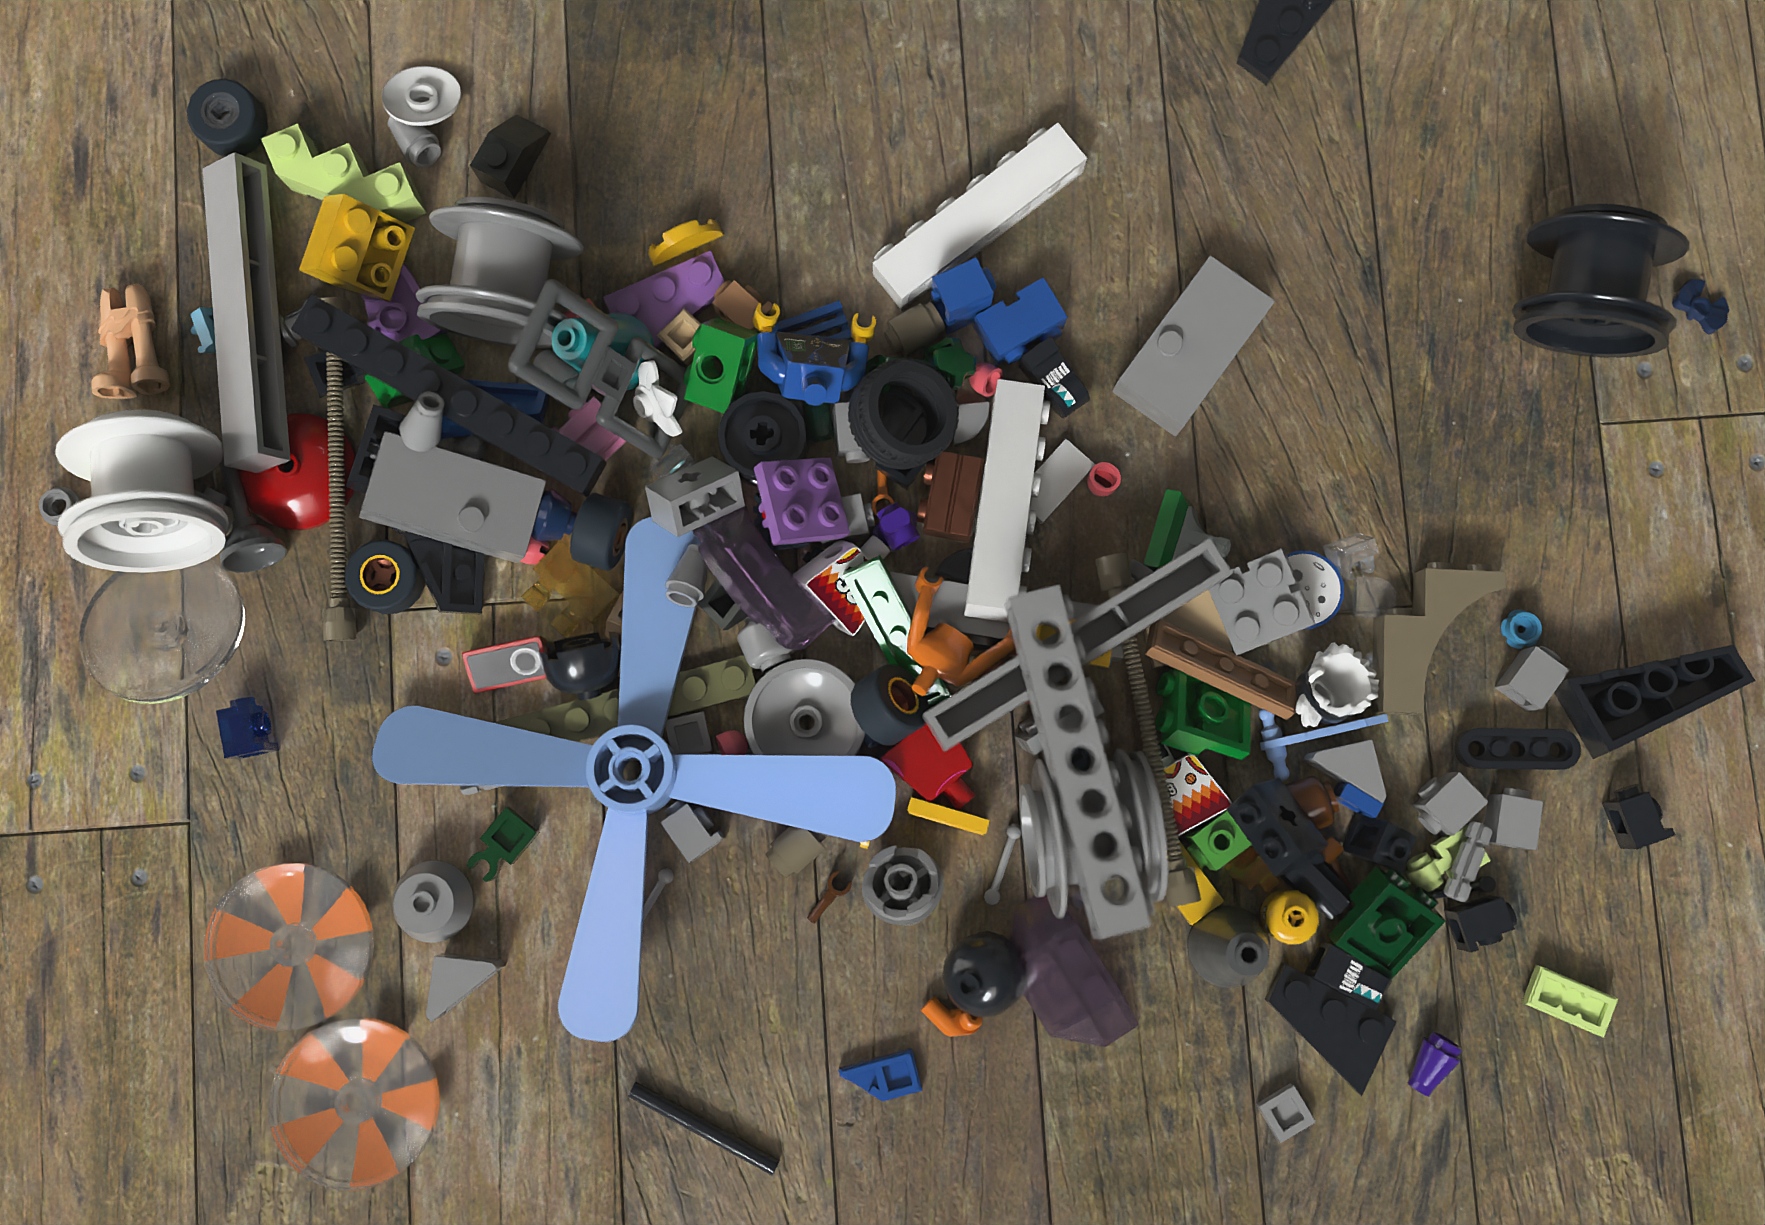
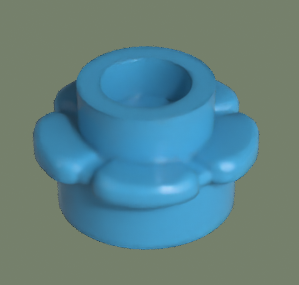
[1501,610,1542,649]

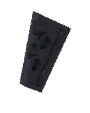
[1265,963,1397,1096]

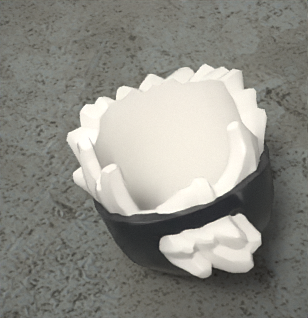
[1295,642,1379,727]

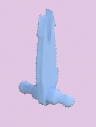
[1259,708,1389,781]

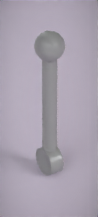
[984,823,1022,905]
[643,868,674,922]

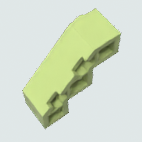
[261,123,427,223]

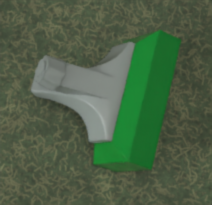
[1143,489,1231,572]

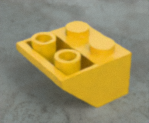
[299,194,415,301]

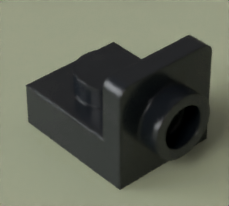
[1342,813,1416,873]

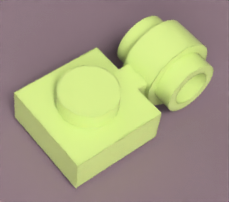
[1405,825,1491,892]

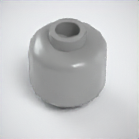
[737,610,796,673]

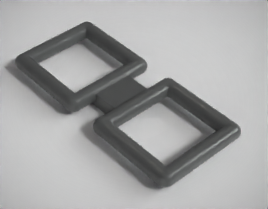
[508,279,688,458]

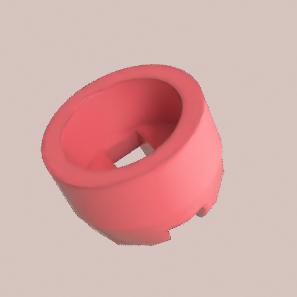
[968,362,1003,397]
[1087,462,1121,497]
[520,536,550,565]
[715,730,748,755]

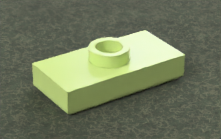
[1521,965,1618,1037]

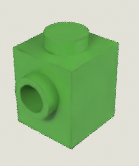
[1185,810,1252,871]

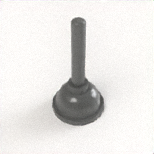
[219,456,286,573]

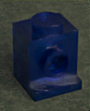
[216,697,279,760]

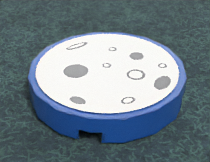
[1287,551,1344,630]

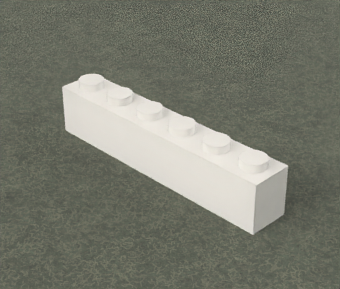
[873,123,1087,311]
[964,379,1050,622]

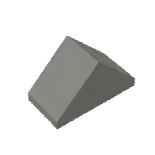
[1303,740,1387,803]
[426,953,506,1022]

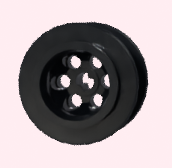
[1512,204,1690,358]

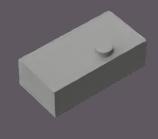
[1112,255,1275,437]
[359,431,546,563]

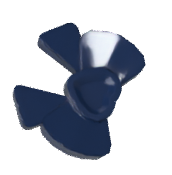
[1672,279,1729,335]

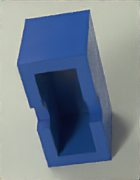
[930,257,996,335]
[973,277,1068,366]

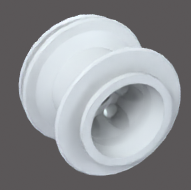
[55,410,229,572]

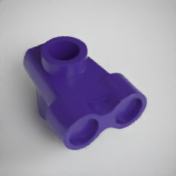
[873,503,920,551]

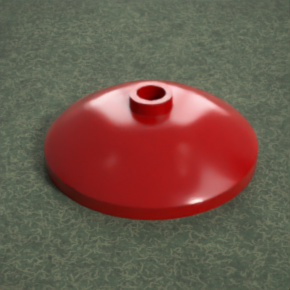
[238,413,356,530]

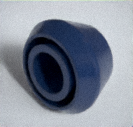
[531,489,577,541]

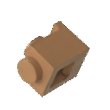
[712,280,773,333]

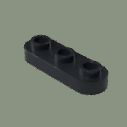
[1454,728,1581,770]

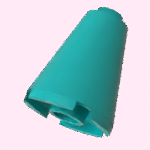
[552,313,654,391]

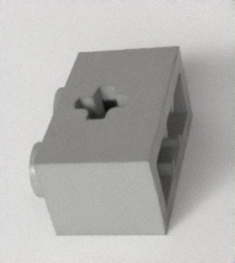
[645,457,745,537]

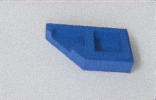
[838,1048,922,1101]

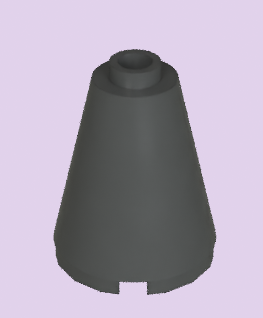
[1187,906,1269,988]

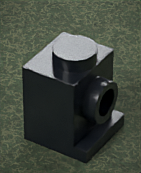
[1602,784,1676,849]
[1444,895,1517,953]

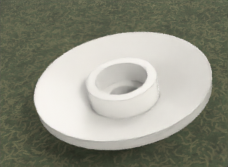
[382,66,461,126]

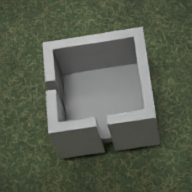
[1209,549,1316,656]

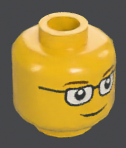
[1260,890,1319,944]

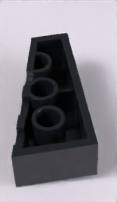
[1554,645,1756,759]

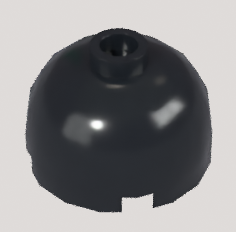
[538,632,621,700]
[942,931,1028,1018]

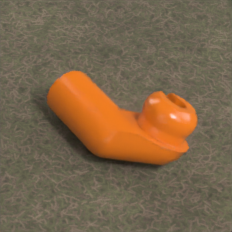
[920,996,983,1037]

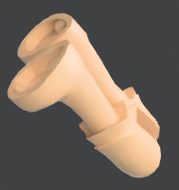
[91,284,170,399]

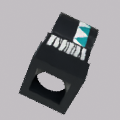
[1019,336,1090,419]
[1304,941,1392,1011]

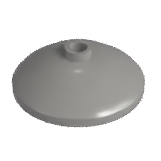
[744,659,865,756]

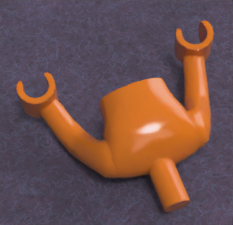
[907,567,1018,696]

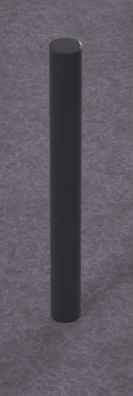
[628,1082,780,1175]

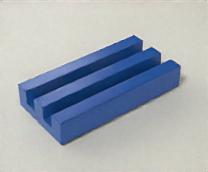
[772,300,853,341]

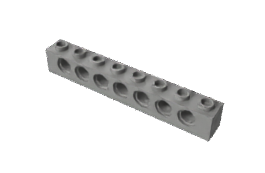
[1004,585,1154,939]

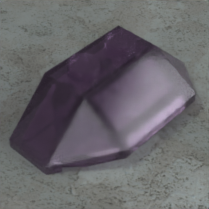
[1009,893,1139,1047]

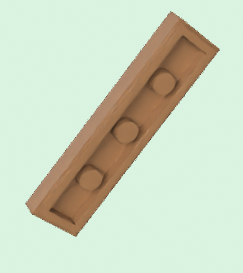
[1145,619,1296,720]

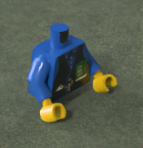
[752,303,876,406]

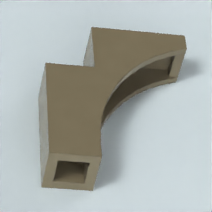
[1372,562,1506,716]

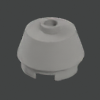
[862,846,944,926]
[392,861,473,943]

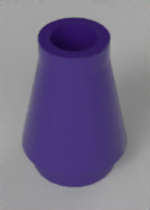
[1407,1031,1463,1097]

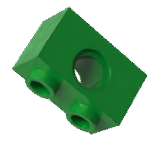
[683,318,759,414]

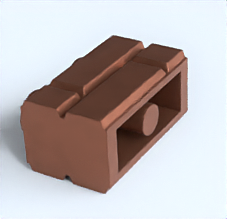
[916,451,984,542]

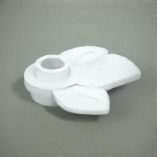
[633,360,682,436]

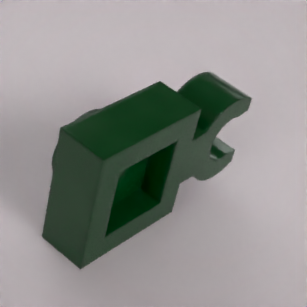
[466,807,540,882]

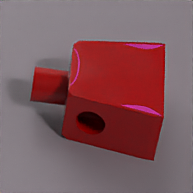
[880,723,976,811]

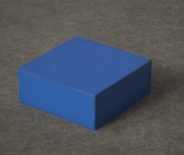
[1333,783,1383,818]

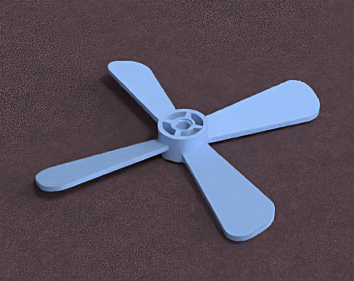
[372,517,896,1042]

